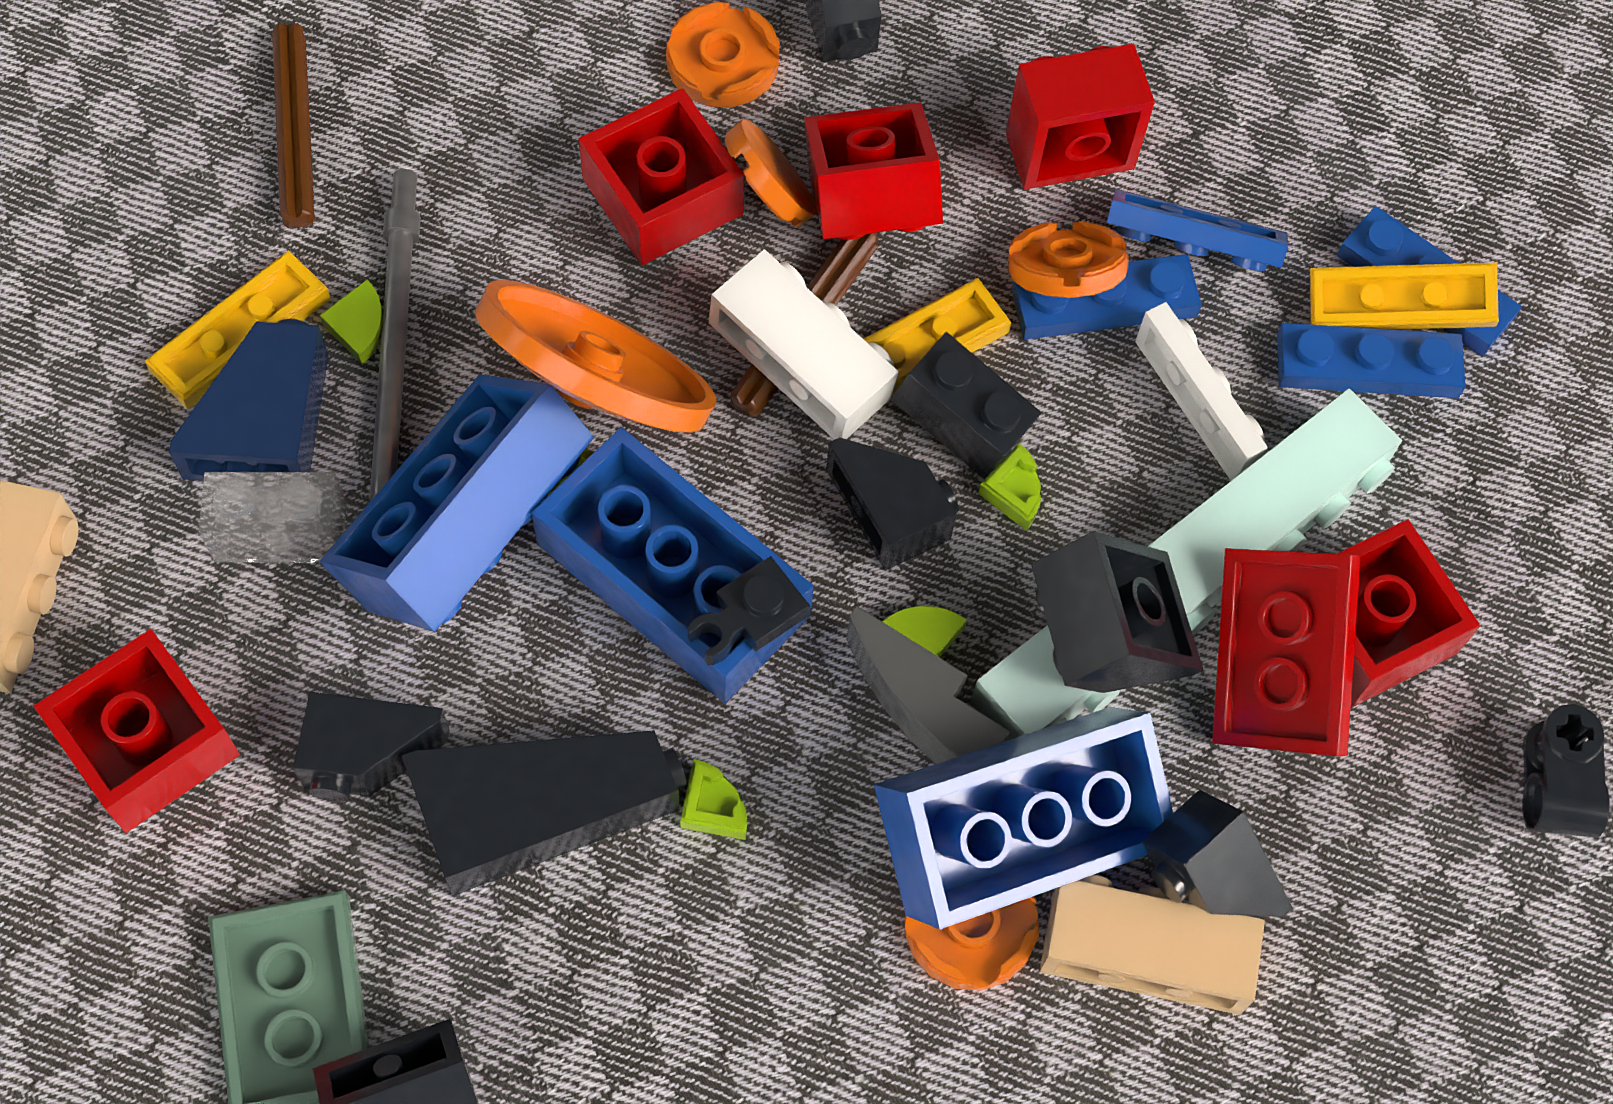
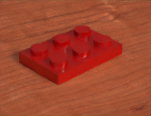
[1212,548,1361,757]

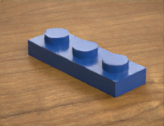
[1107,188,1289,271]
[1336,205,1523,357]
[1011,254,1202,340]
[1277,323,1466,399]

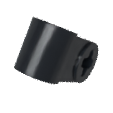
[1522,704,1610,838]

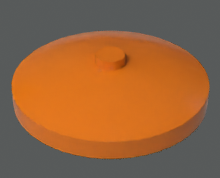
[475,280,717,432]

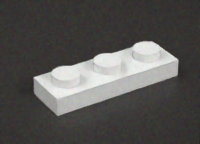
[1135,302,1268,481]

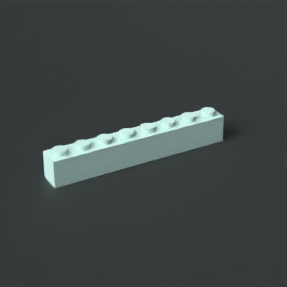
[970,388,1402,741]

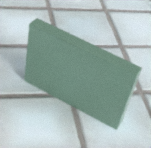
[208,890,369,1104]

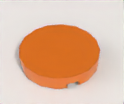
[666,2,780,108]
[725,118,817,227]
[1008,221,1128,298]
[904,896,1039,991]

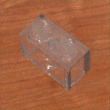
[198,472,347,563]

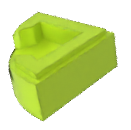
[320,279,383,365]
[978,443,1041,531]
[882,606,967,658]
[680,759,747,840]

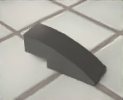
[846,606,1010,764]

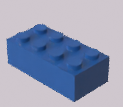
[319,374,594,632]
[531,427,814,704]
[874,707,1173,929]

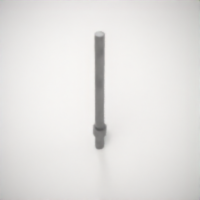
[370,169,421,501]

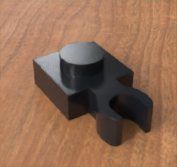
[688,556,810,665]

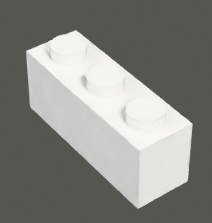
[709,249,899,440]

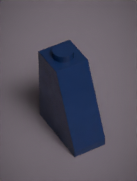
[169,319,329,487]

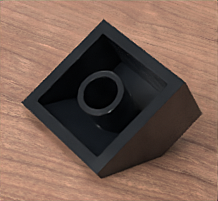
[1031,531,1204,693]

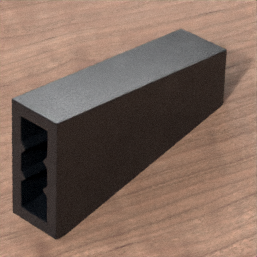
[402,730,687,896]

